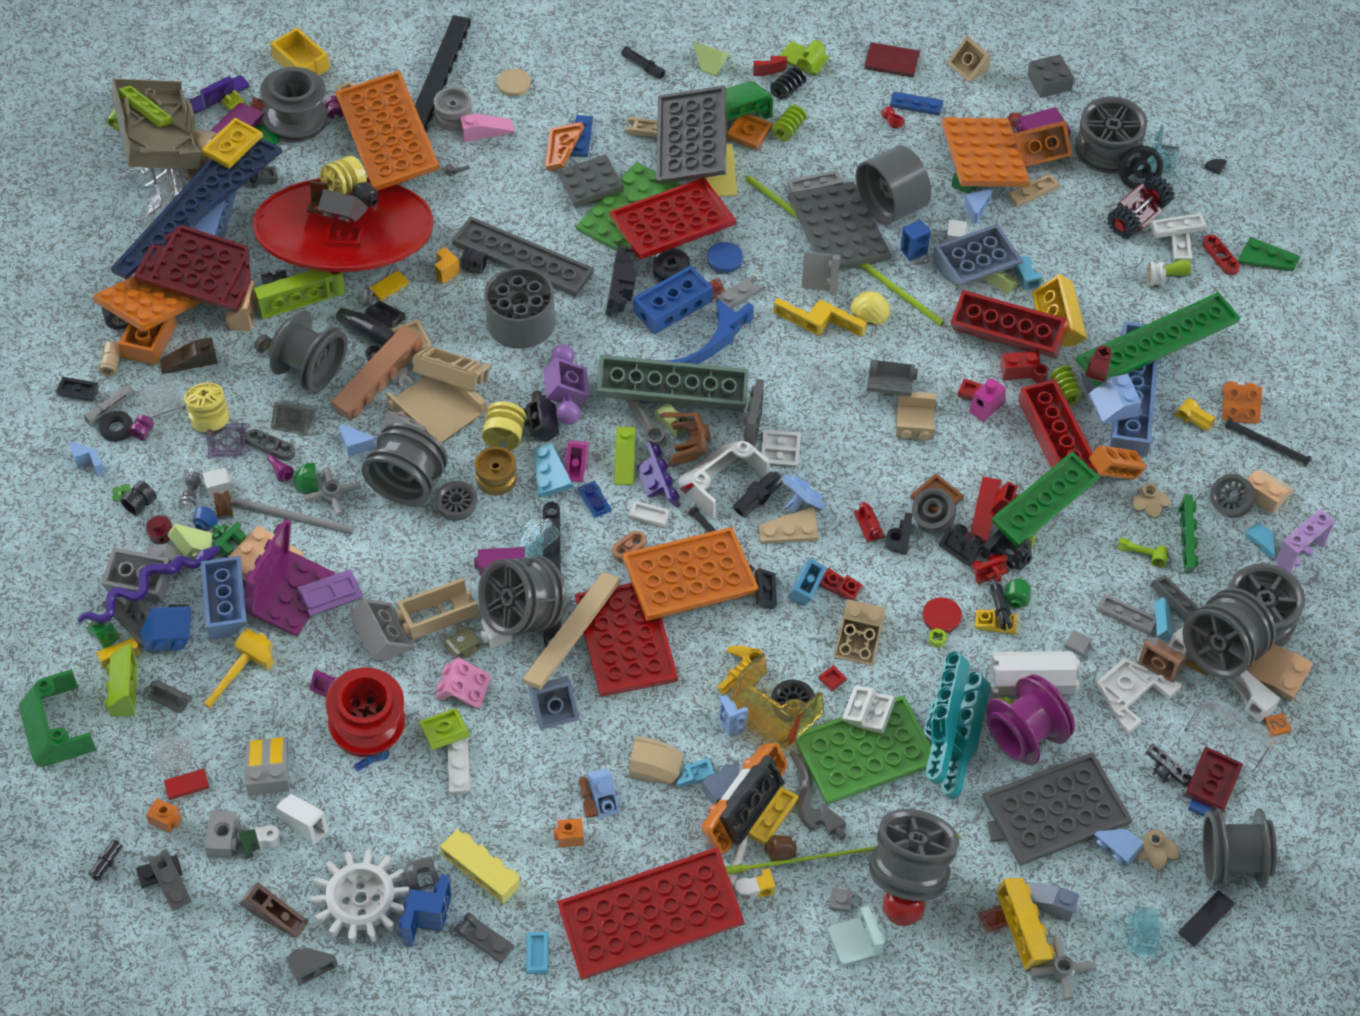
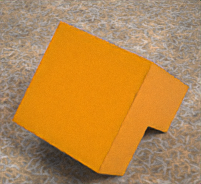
[434,247,460,284]

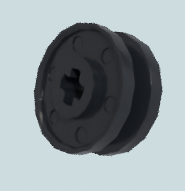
[653,248,690,283]

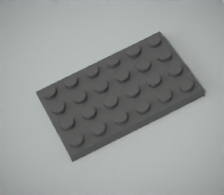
[656,85,726,184]
[788,181,891,269]
[982,752,1132,866]

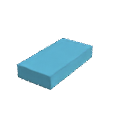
[526,932,548,974]

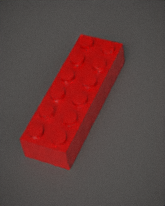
[950,290,1069,359]
[1018,379,1098,474]

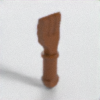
[579,776,598,818]

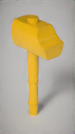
[203,628,274,708]

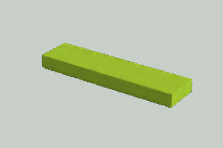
[117,86,174,127]

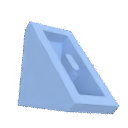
[964,189,992,224]
[339,424,376,456]

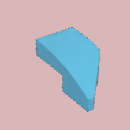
[1245,523,1275,558]
[677,757,715,787]

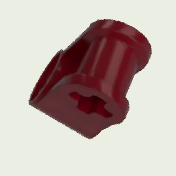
[1085,345,1112,383]

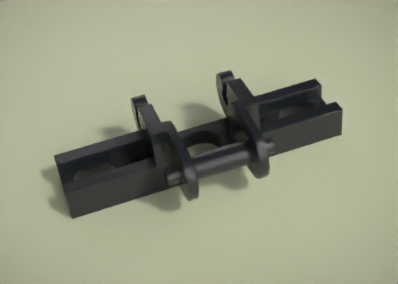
[1145,743,1192,787]

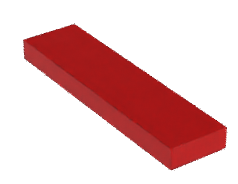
[970,476,1001,543]

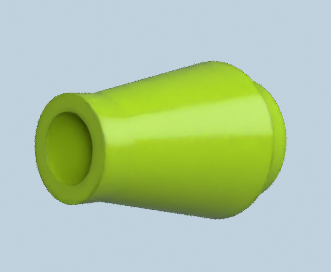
[1164,259,1191,276]

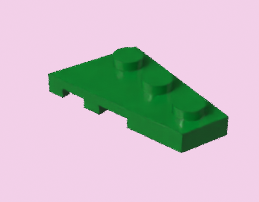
[1238,237,1300,271]

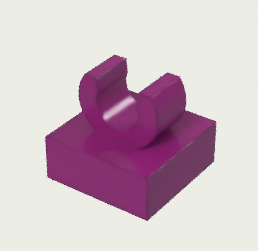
[309,670,335,697]

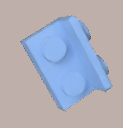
[718,695,749,736]

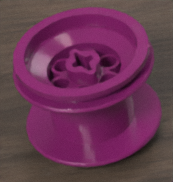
[986,674,1075,765]

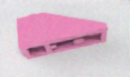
[460,114,515,142]

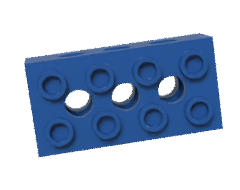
[633,265,713,335]

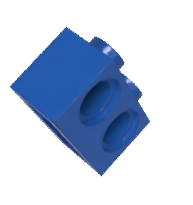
[900,220,931,261]

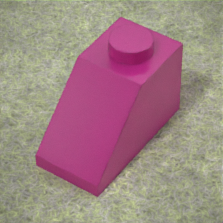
[565,440,590,482]

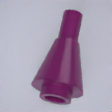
[267,455,294,482]

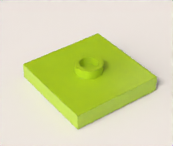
[418,708,470,750]

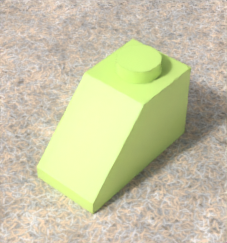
[168,524,212,560]

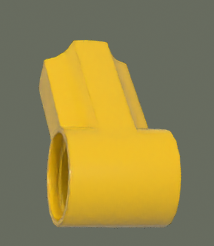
[1175,398,1216,432]

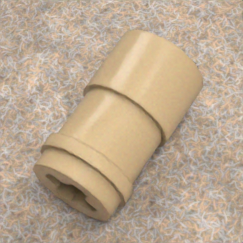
[99,341,121,376]

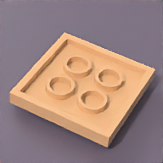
[227,525,304,583]

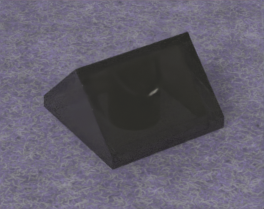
[271,399,318,436]

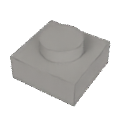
[829,887,853,913]

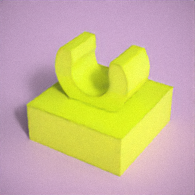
[221,90,246,111]

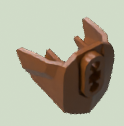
[660,412,711,467]

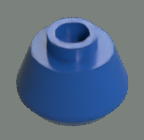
[193,506,218,531]

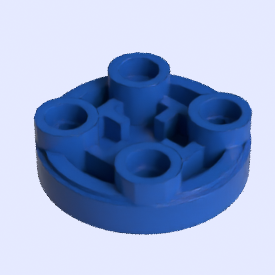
[707,242,743,274]

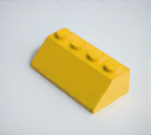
[1032,274,1087,347]
[995,878,1054,971]

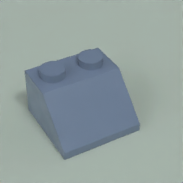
[528,676,579,730]

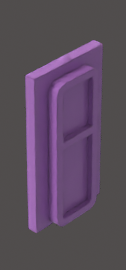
[297,569,363,617]

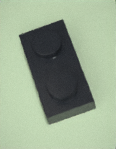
[56,377,99,402]
[755,568,777,609]
[136,855,183,888]

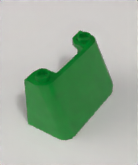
[726,81,773,121]

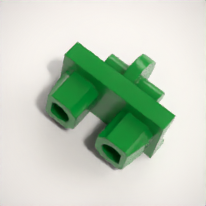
[212,521,246,557]

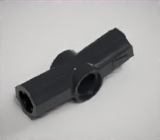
[733,471,783,518]

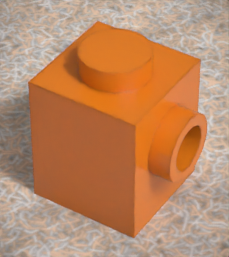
[146,798,181,833]
[553,818,584,847]

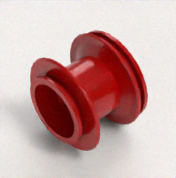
[325,667,405,757]

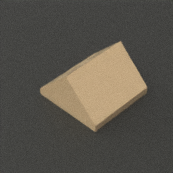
[947,35,991,82]

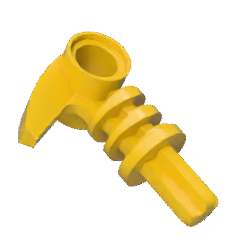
[717,645,764,695]

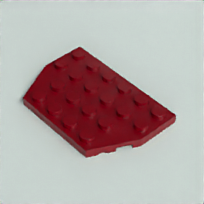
[134,225,251,313]

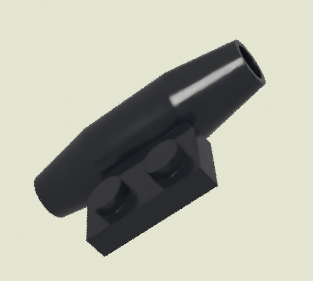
[336,301,406,346]

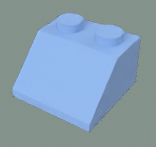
[1089,374,1142,424]

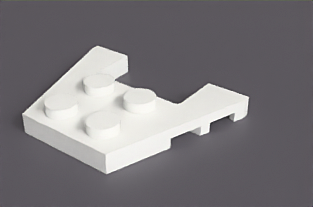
[1096,658,1182,735]

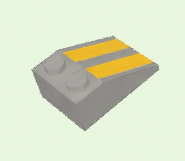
[245,737,290,796]

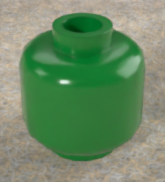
[1004,578,1031,609]

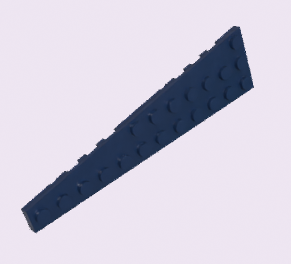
[111,139,283,280]

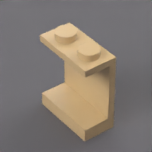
[896,392,936,441]

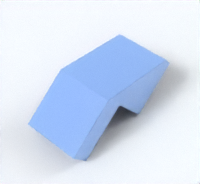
[69,442,105,476]

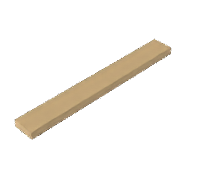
[523,572,620,690]

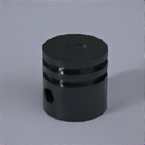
[461,249,488,274]

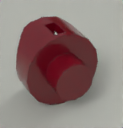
[146,516,173,544]

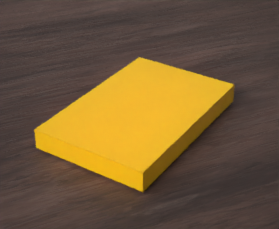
[201,118,263,168]

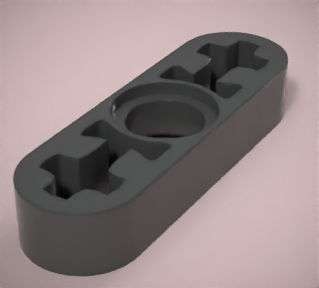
[245,429,295,461]

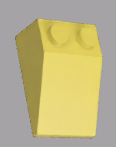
[700,144,737,197]

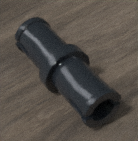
[88,839,123,881]

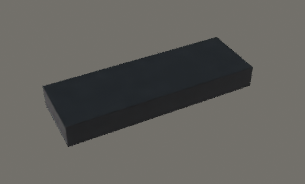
[1178,890,1235,947]

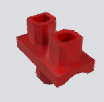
[972,554,1009,585]

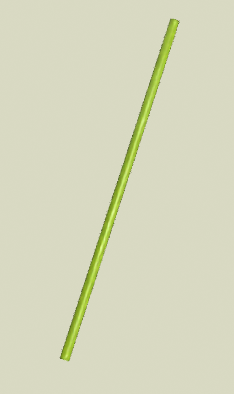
[746,175,945,326]

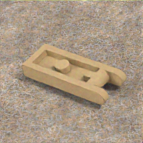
[625,117,658,138]

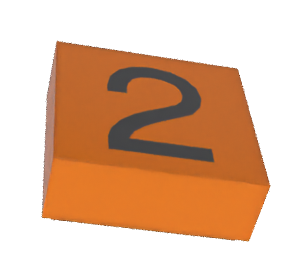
[1264,713,1292,737]

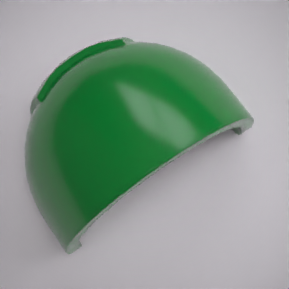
[294,463,319,494]

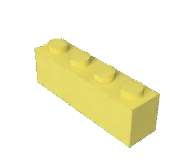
[440,829,520,904]

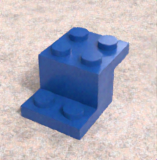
[399,874,452,947]

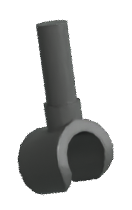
[445,164,470,177]

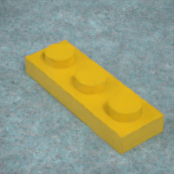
[748,786,799,846]

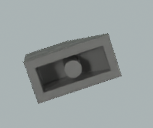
[286,947,338,986]

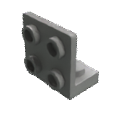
[801,252,840,295]

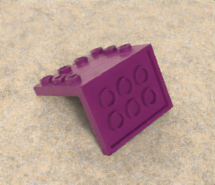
[244,518,335,637]

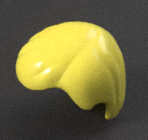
[850,291,891,325]

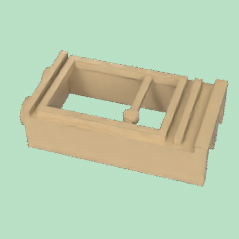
[412,345,491,391]
[396,578,480,641]

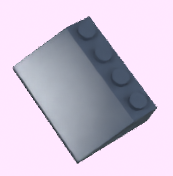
[933,224,1023,286]

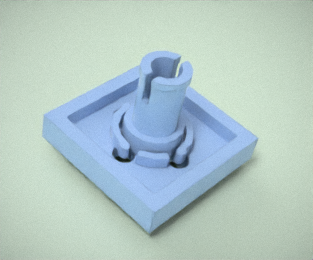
[782,474,827,513]

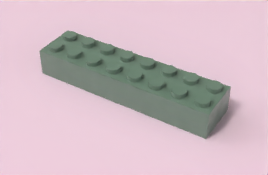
[596,355,749,411]

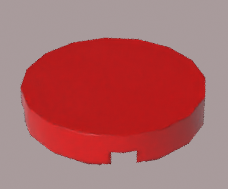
[922,597,962,633]

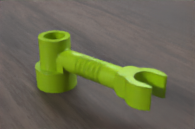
[1117,537,1168,568]

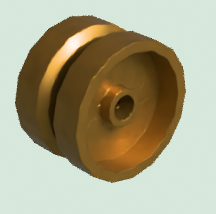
[474,446,517,496]

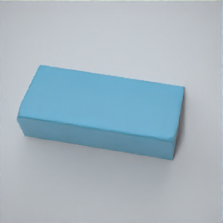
[1154,597,1173,641]

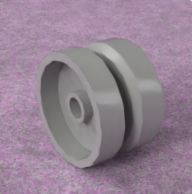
[434,87,472,131]

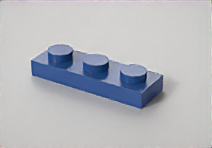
[890,91,943,116]
[571,115,593,157]

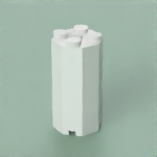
[990,651,1080,695]

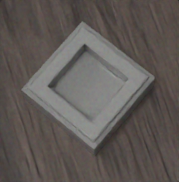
[1064,630,1092,656]

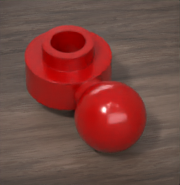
[881,106,905,129]

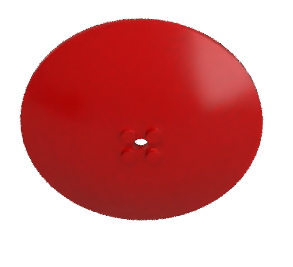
[253,177,434,272]

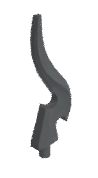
[789,751,847,840]

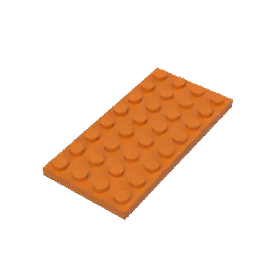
[335,70,440,191]

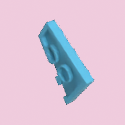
[535,443,575,497]

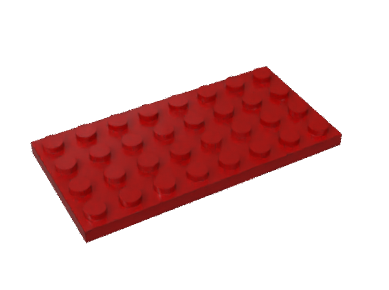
[557,847,745,980]

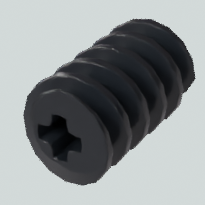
[770,67,807,100]

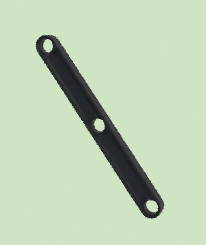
[543,502,561,648]

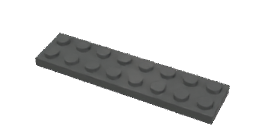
[452,216,594,296]

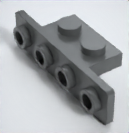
[102,599,155,652]

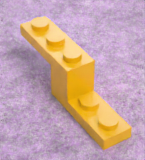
[773,298,867,337]

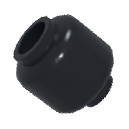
[353,182,379,208]

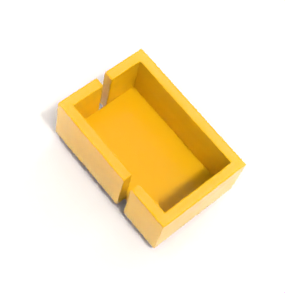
[270,27,330,75]

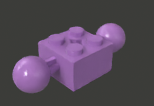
[544,344,590,425]

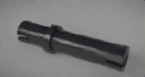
[621,46,666,79]
[990,583,1012,630]

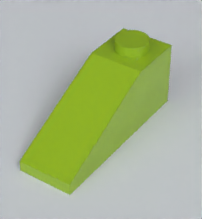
[614,427,636,485]

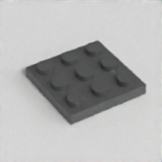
[557,154,624,208]
[743,379,764,447]

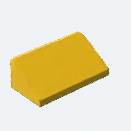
[96,637,141,668]

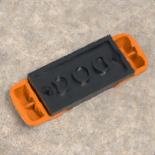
[701,743,787,854]

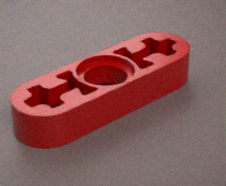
[1202,234,1240,276]

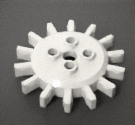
[310,849,410,944]

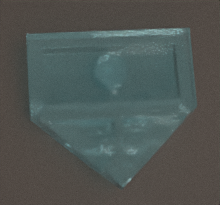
[519,519,561,557]

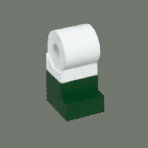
[239,825,280,859]

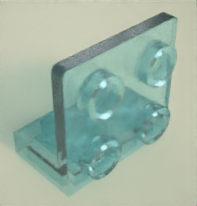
[1150,125,1179,175]

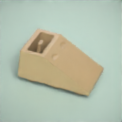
[834,599,887,666]

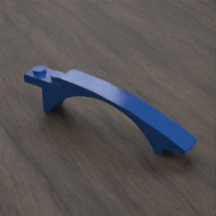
[650,301,754,364]

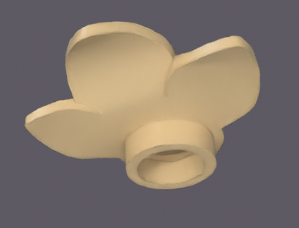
[1133,484,1171,518]
[1137,829,1179,871]

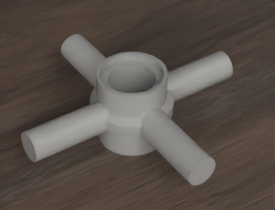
[304,467,362,517]
[1030,937,1096,1001]

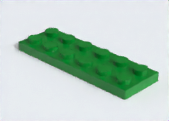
[991,451,1100,548]

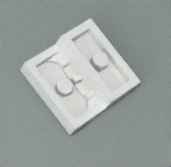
[761,430,801,467]
[842,686,896,734]

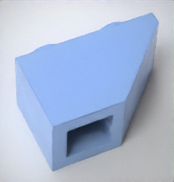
[587,768,619,818]
[1095,829,1144,866]

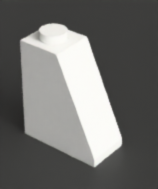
[276,794,328,845]

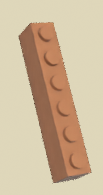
[331,324,424,421]

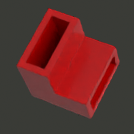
[991,481,1019,513]

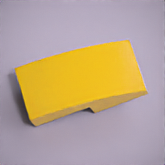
[975,609,1018,634]

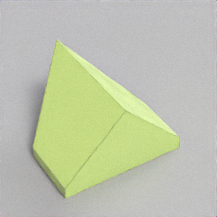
[693,42,730,76]

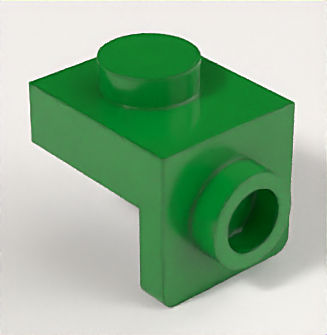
[86,621,120,649]

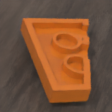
[545,122,584,171]

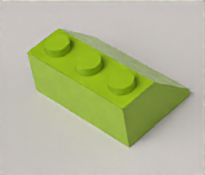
[105,644,138,717]

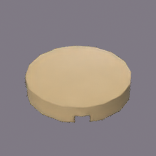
[497,69,531,96]

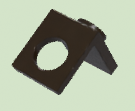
[307,181,329,214]

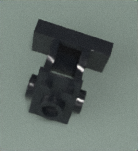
[981,529,1033,571]

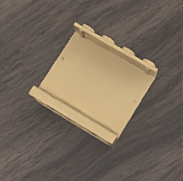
[386,358,487,444]

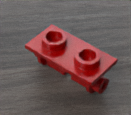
[853,502,885,542]

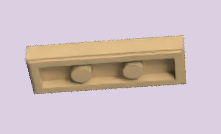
[1007,174,1060,207]

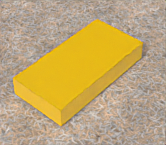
[369,270,409,301]

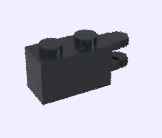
[526,390,559,442]

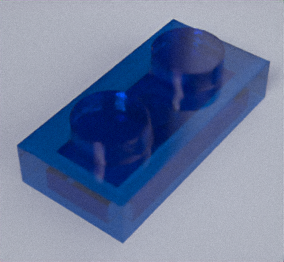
[577,480,611,519]

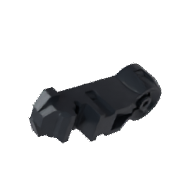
[605,245,636,316]

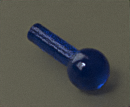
[353,749,390,772]

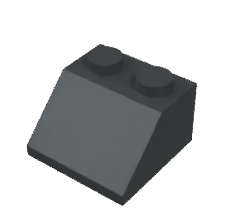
[318,189,368,223]

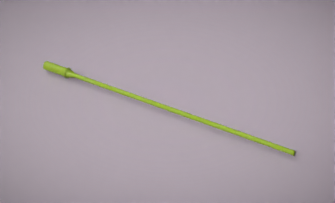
[725,834,960,875]

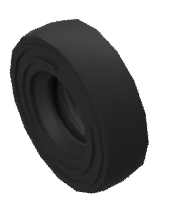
[99,411,133,442]

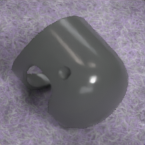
[405,856,440,890]

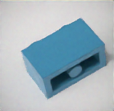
[787,558,827,606]

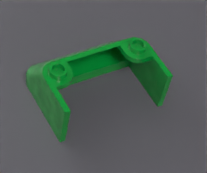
[19,669,96,767]

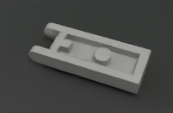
[716,275,766,309]

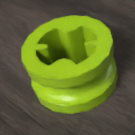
[928,629,947,648]

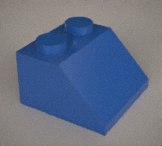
[140,606,190,652]

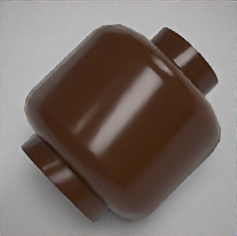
[764,835,797,862]

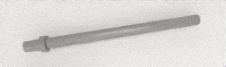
[232,497,355,534]

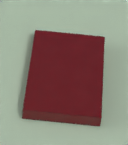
[864,42,920,78]
[1184,746,1243,813]

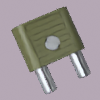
[439,623,483,659]

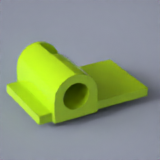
[780,40,829,75]

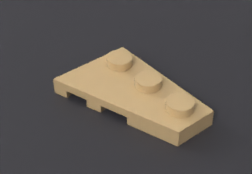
[759,506,818,544]

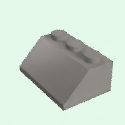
[101,547,170,603]
[349,599,415,661]

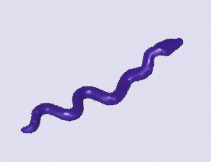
[78,545,220,623]

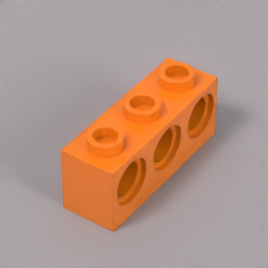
[1089,445,1147,480]

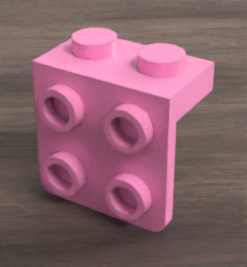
[435,657,491,709]

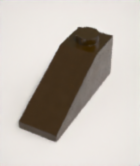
[160,337,218,374]

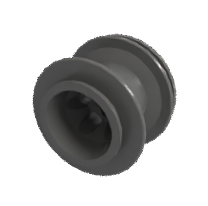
[260,67,328,142]
[269,311,348,393]
[1202,808,1277,889]

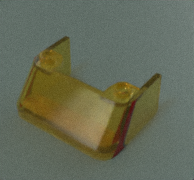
[729,653,824,748]

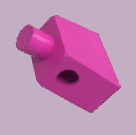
[969,378,1006,422]

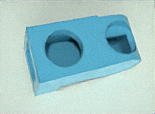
[1015,256,1043,290]

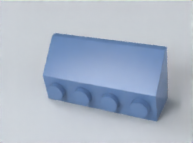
[201,556,247,640]

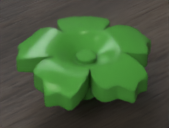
[111,483,132,502]

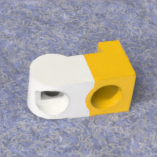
[735,868,776,901]

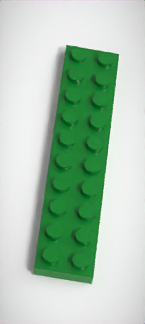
[1075,292,1241,388]

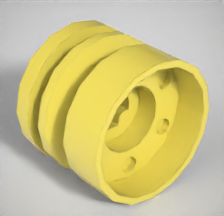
[320,156,367,195]
[184,383,230,432]
[482,401,526,450]

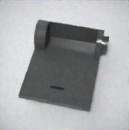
[867,359,918,396]

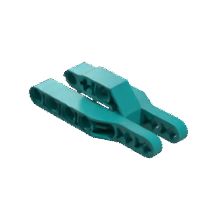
[924,650,991,799]

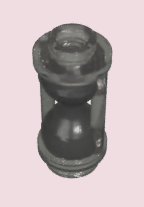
[178,468,204,510]

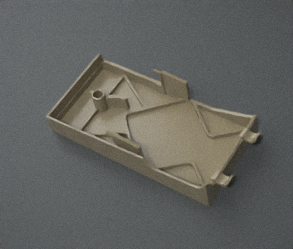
[111,79,201,169]

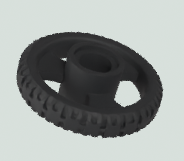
[1118,145,1163,189]

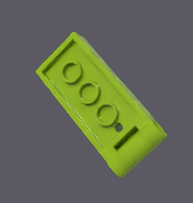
[254,270,345,320]

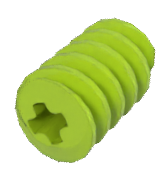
[772,105,807,142]
[1051,365,1082,406]

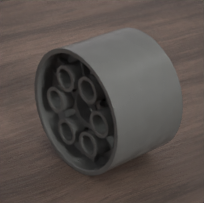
[855,145,931,225]
[484,267,555,349]

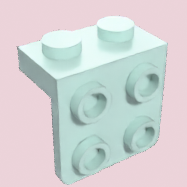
[828,905,886,965]

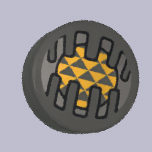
[254,334,272,353]

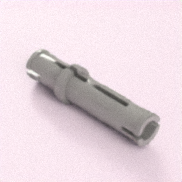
[83,384,135,425]

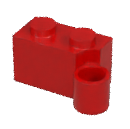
[1000,351,1048,383]

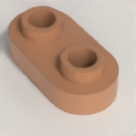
[612,531,646,562]

